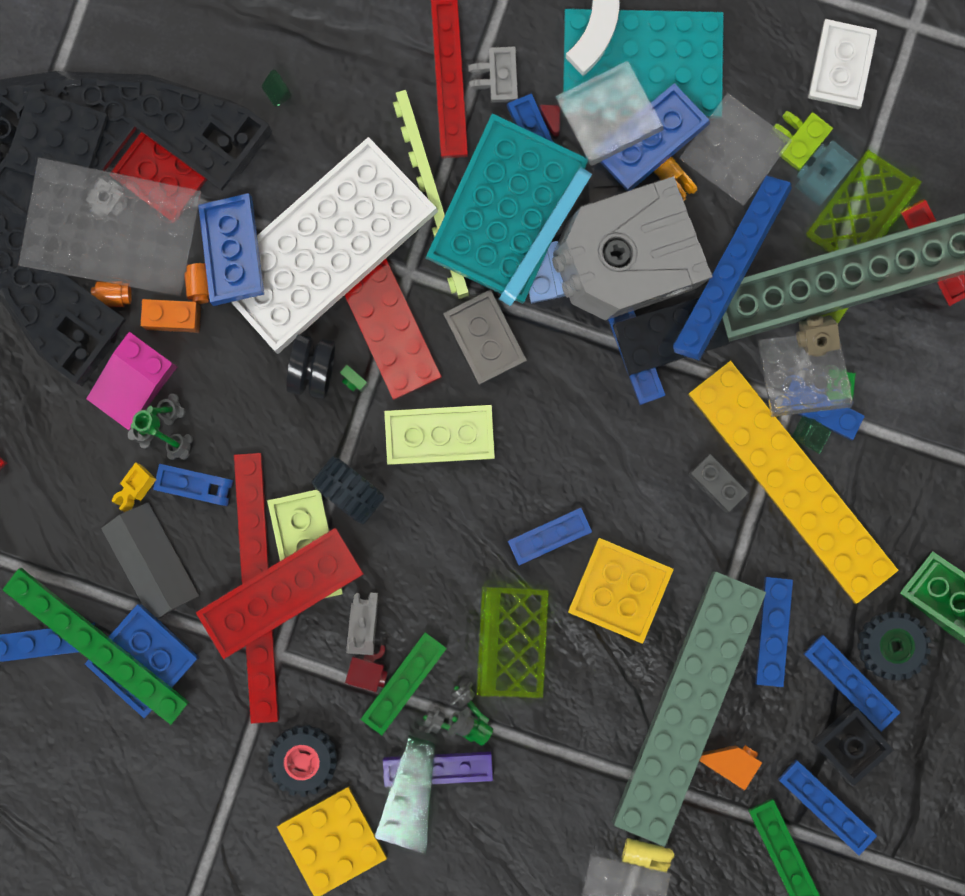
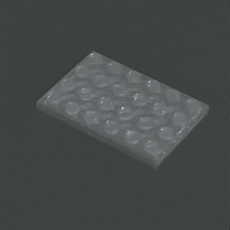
[18,157,201,296]

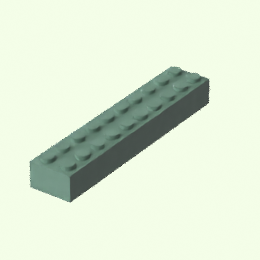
[722,213,965,342]
[612,572,766,847]

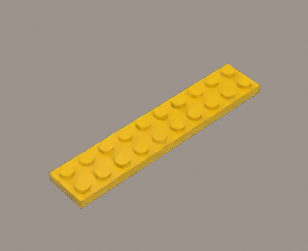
[688,361,899,604]

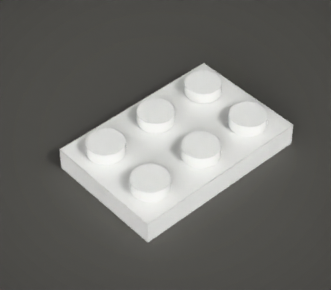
[808,19,877,109]

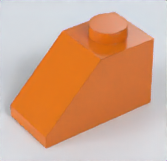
[699,745,762,790]

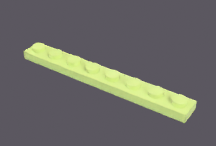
[393,90,469,299]

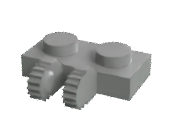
[468,47,518,103]

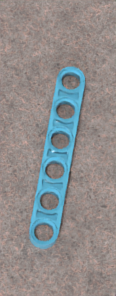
[499,167,592,306]

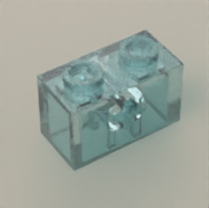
[795,140,857,206]

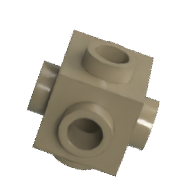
[796,315,840,356]

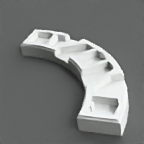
[566,0,619,76]

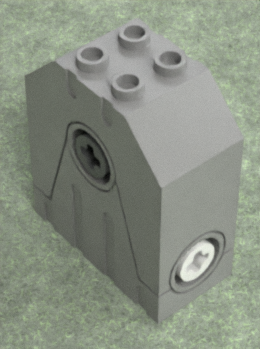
[552,176,713,320]

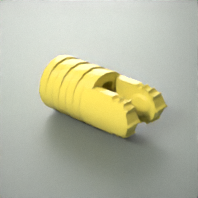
[622,838,675,872]

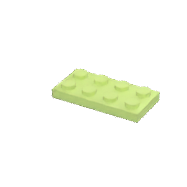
[384,405,495,465]
[267,490,343,598]

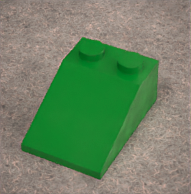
[900,551,965,644]

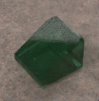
[262,69,291,107]
[792,416,832,454]

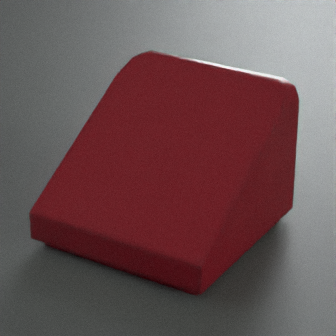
[539,105,560,138]

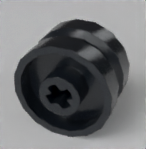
[286,335,336,399]

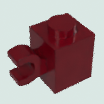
[345,645,388,692]

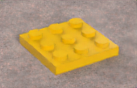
[568,538,674,644]
[277,786,387,896]

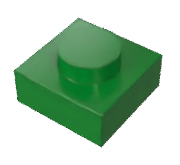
[340,365,369,393]

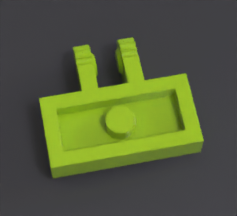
[772,111,833,171]

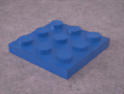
[85,603,200,718]

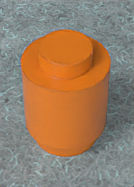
[184,263,209,304]
[91,280,132,308]

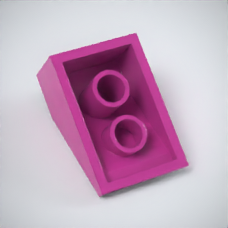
[87,332,177,430]

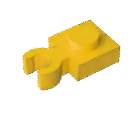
[112,462,157,512]

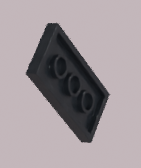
[612,297,730,376]

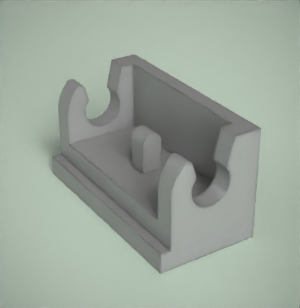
[346,593,378,655]

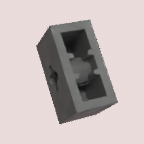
[688,454,748,513]

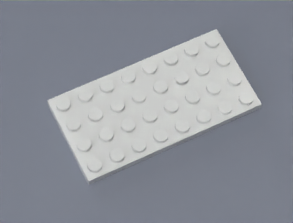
[231,137,438,354]

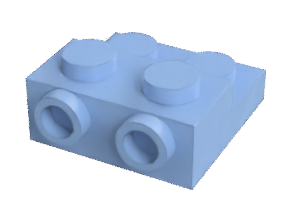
[529,241,565,303]

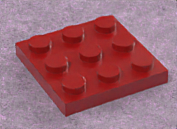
[109,132,207,223]

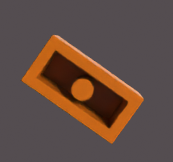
[141,299,201,333]

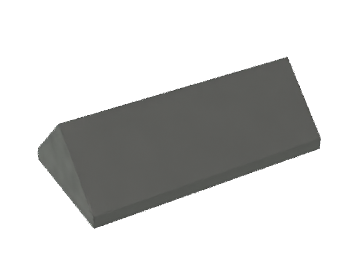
[101,502,200,619]

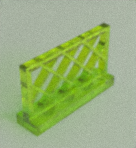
[806,150,922,252]
[476,587,548,698]

